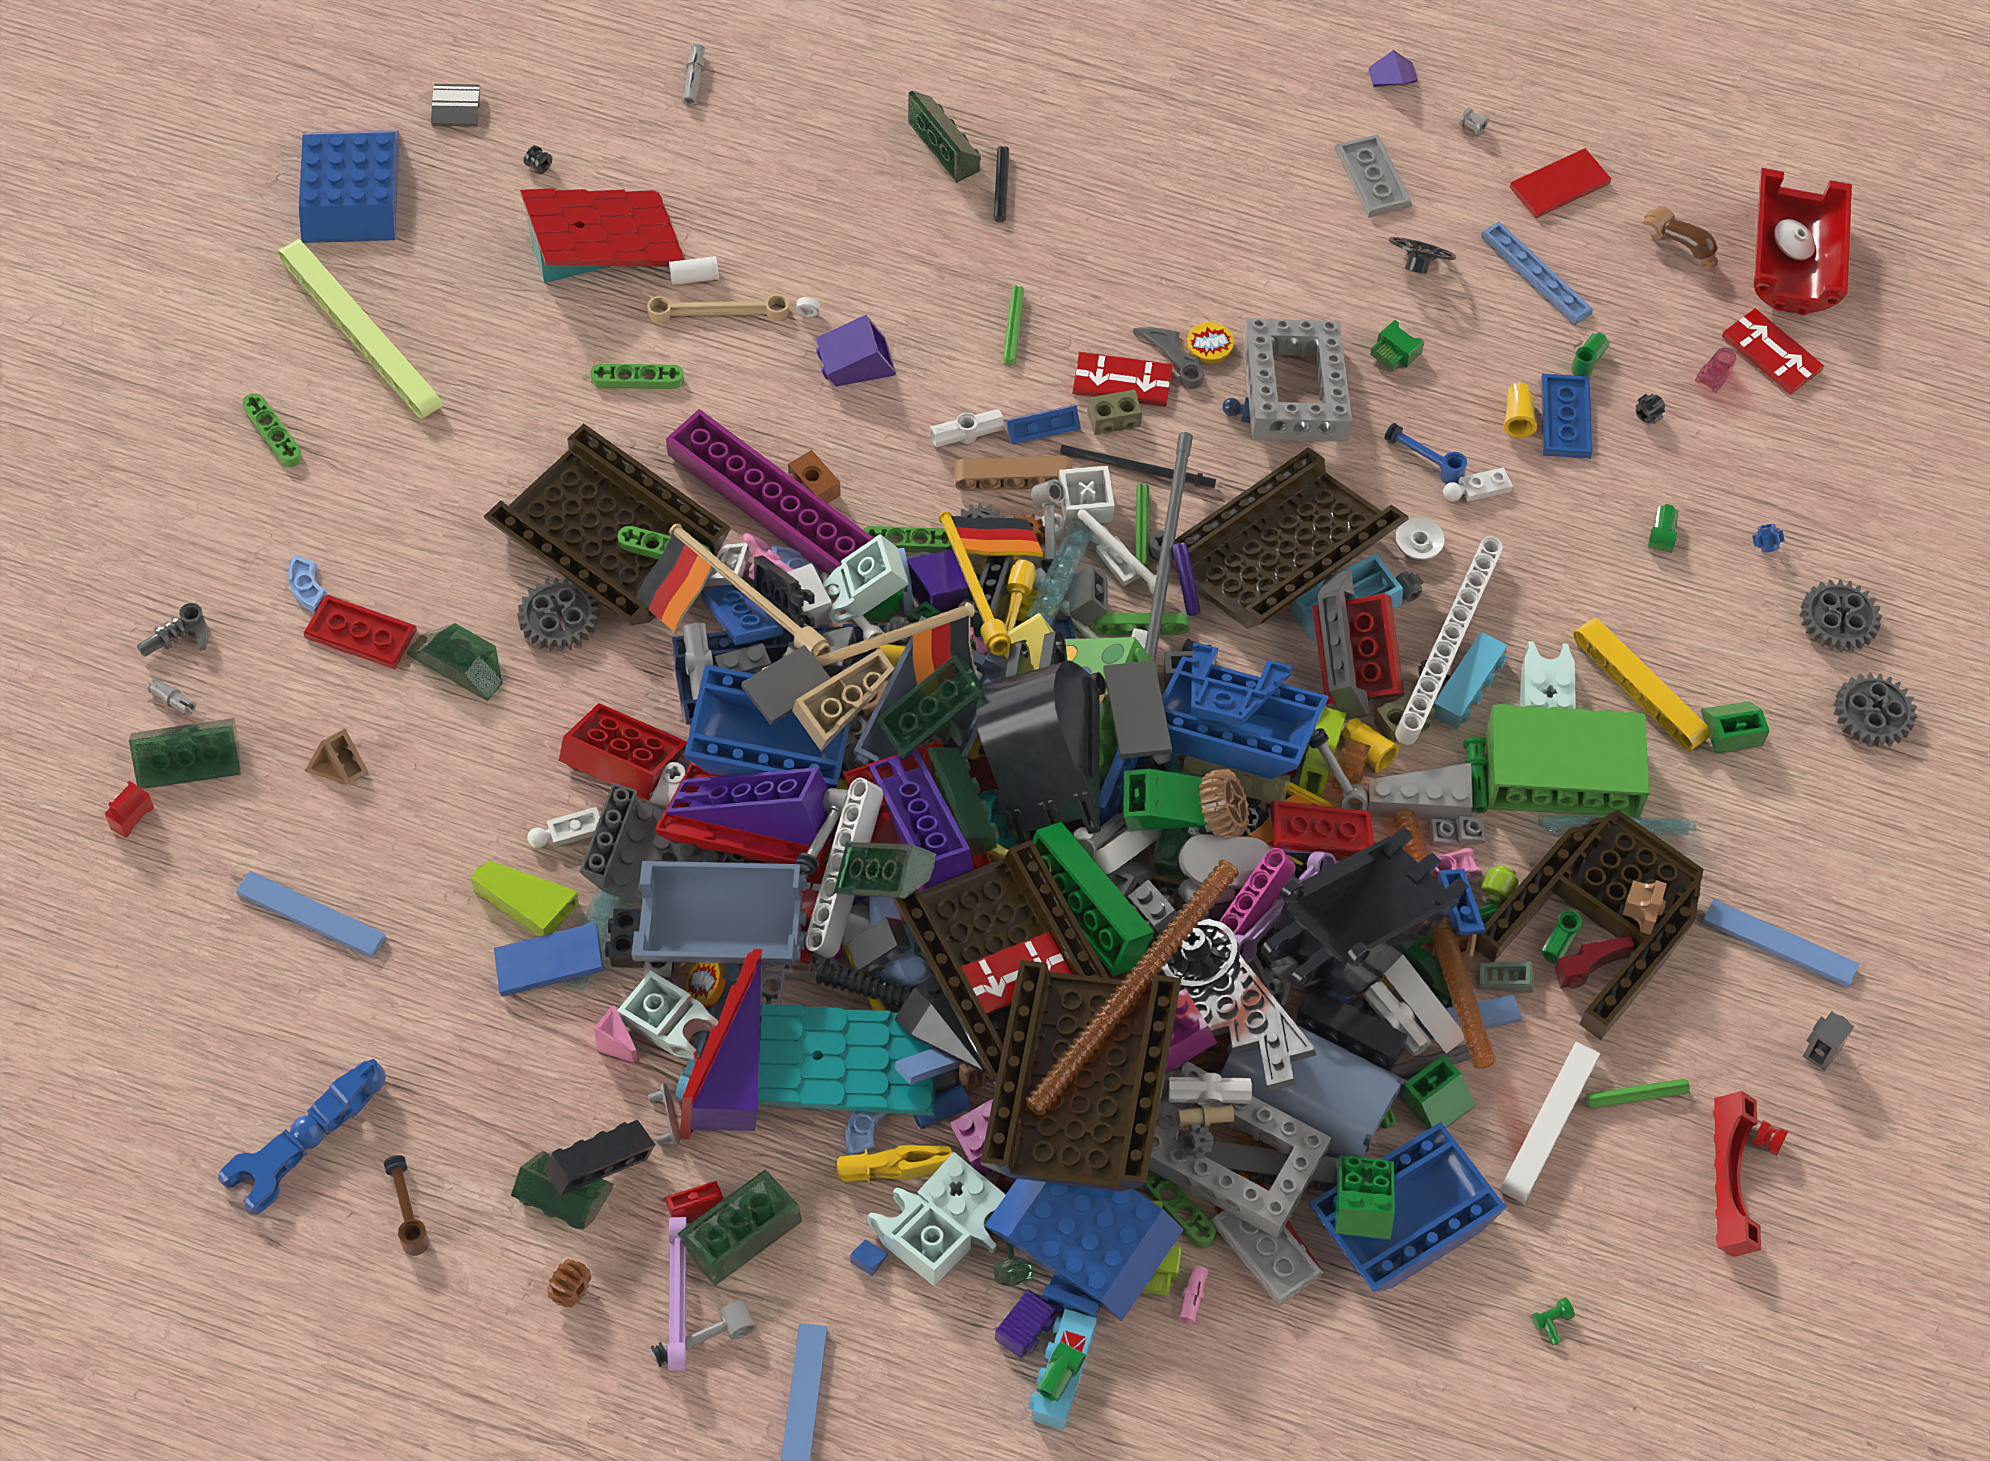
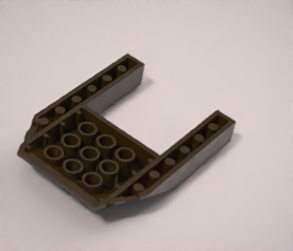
[1474,810,1704,1040]

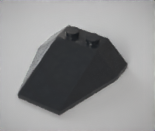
[895,975,986,1073]

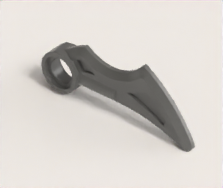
[1133,327,1203,389]

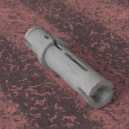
[682,44,705,106]

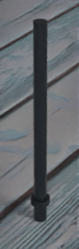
[1060,445,1217,488]

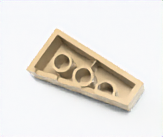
[792,648,895,751]

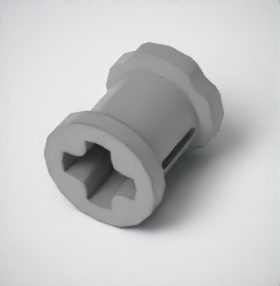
[1459,107,1489,136]

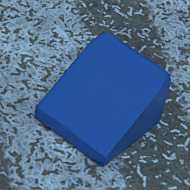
[850,1239,888,1276]

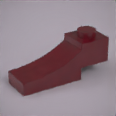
[1555,936,1634,989]

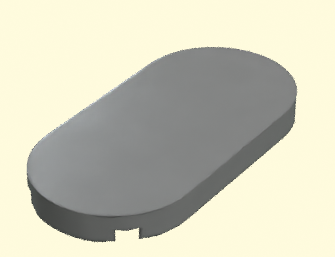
[1179,834,1278,889]

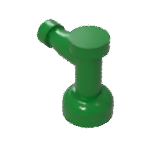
[1531,1297,1575,1346]

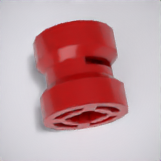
[1752,1120,1788,1156]

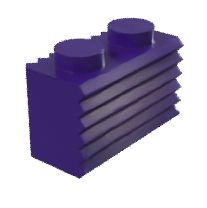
[995,1289,1056,1358]

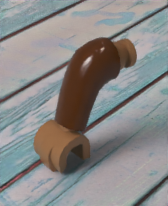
[1642,206,1718,269]

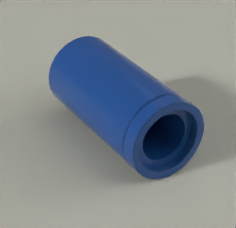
[913,1084,971,1130]

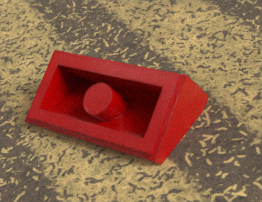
[664,1181,726,1224]

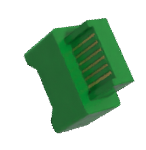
[1370,320,1424,371]

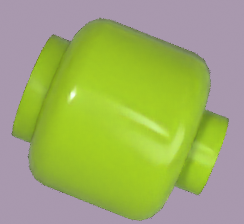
[1481,865,1519,905]

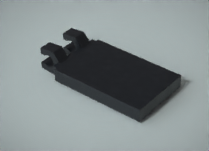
[754,555,815,628]

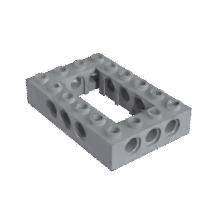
[1243,318,1352,442]
[1149,1062,1331,1239]

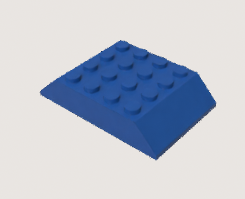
[299,130,399,243]
[1162,656,1328,779]
[684,664,851,789]
[1308,1122,1506,1292]
[985,1179,1184,1321]

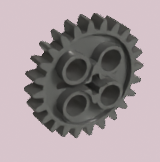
[517,578,599,652]
[1800,579,1882,653]
[1833,672,1917,748]

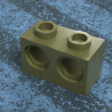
[1087,390,1142,435]
[1374,692,1435,743]

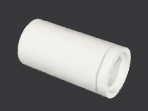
[669,256,719,286]

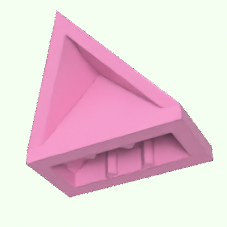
[594,1006,638,1063]

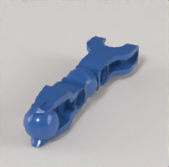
[218,1059,386,1215]

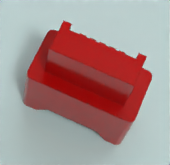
[105,781,154,838]

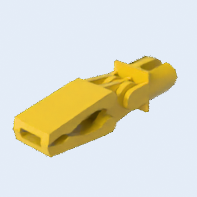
[837,1145,952,1185]

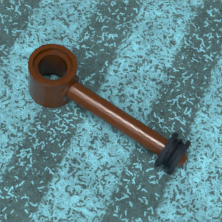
[384,1155,429,1256]

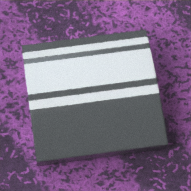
[431,84,480,127]

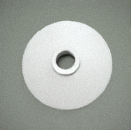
[1774,219,1815,260]
[1396,518,1445,560]

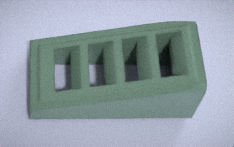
[1479,962,1534,993]

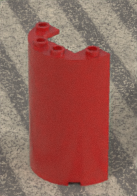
[1754,168,1852,315]

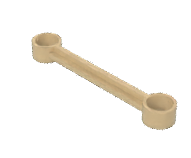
[647,294,789,323]

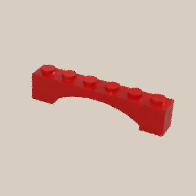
[1713,1091,1761,1257]

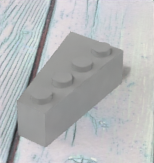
[1366,763,1472,821]

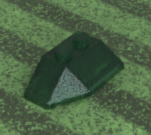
[406,623,503,701]

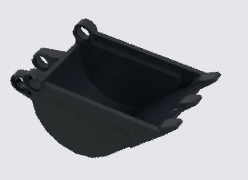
[976,630,1106,845]
[1260,827,1469,997]

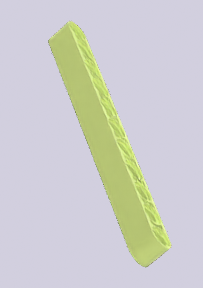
[278,239,442,420]

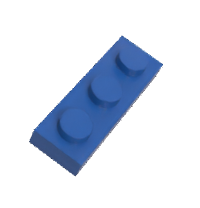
[1006,404,1081,444]

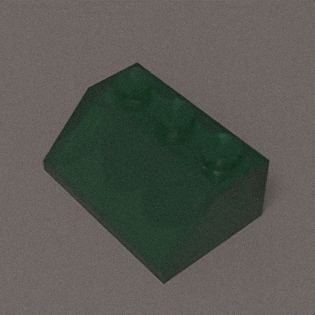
[511,1151,614,1230]

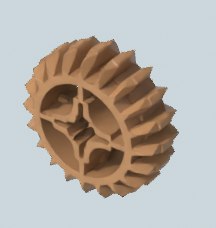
[1199,769,1250,839]

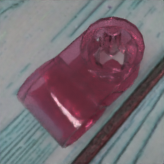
[1695,348,1736,394]

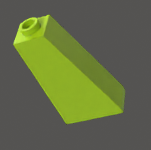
[1299,707,1346,799]
[471,860,579,937]

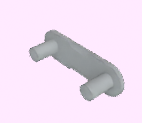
[648,1083,680,1146]

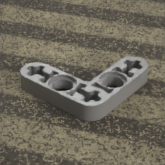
[760,954,838,1022]

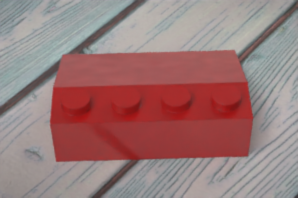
[1312,594,1405,705]
[558,703,687,801]

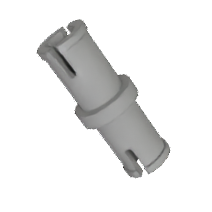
[147,678,196,716]

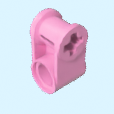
[1431,848,1482,882]

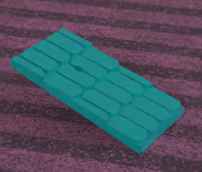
[758,1004,936,1116]

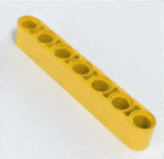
[1573,618,1711,751]

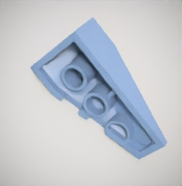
[869,885,932,987]

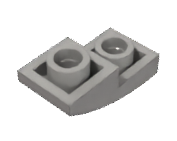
[1428,816,1486,846]

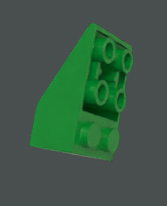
[1124,769,1207,831]
[1335,1155,1395,1239]

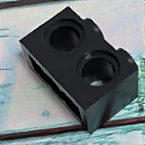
[605,908,644,968]

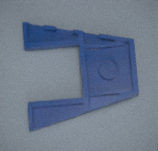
[1191,642,1292,727]

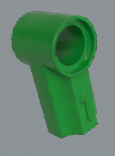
[1571,332,1610,376]
[1648,504,1679,553]
[1540,910,1582,964]
[1037,1342,1086,1402]

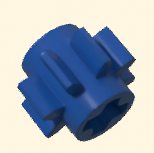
[1752,524,1785,552]

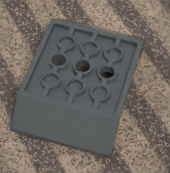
[580,783,751,904]

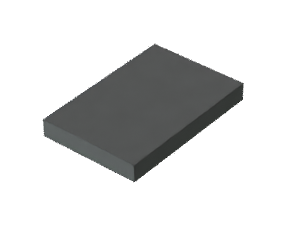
[741,645,830,725]

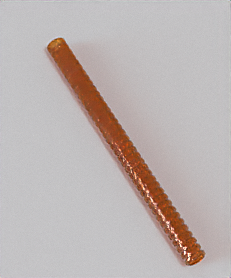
[1393,809,1496,1069]
[1025,860,1239,1116]

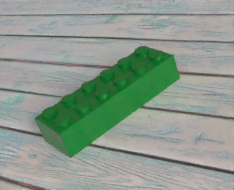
[1033,822,1154,976]

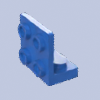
[1042,1275,1101,1318]

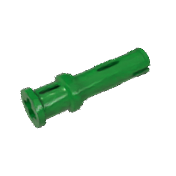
[1463,737,1488,813]

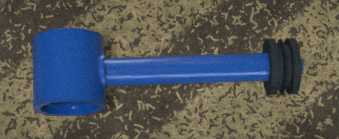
[1384,423,1467,484]

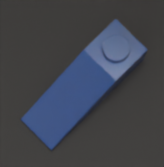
[1436,869,1485,935]

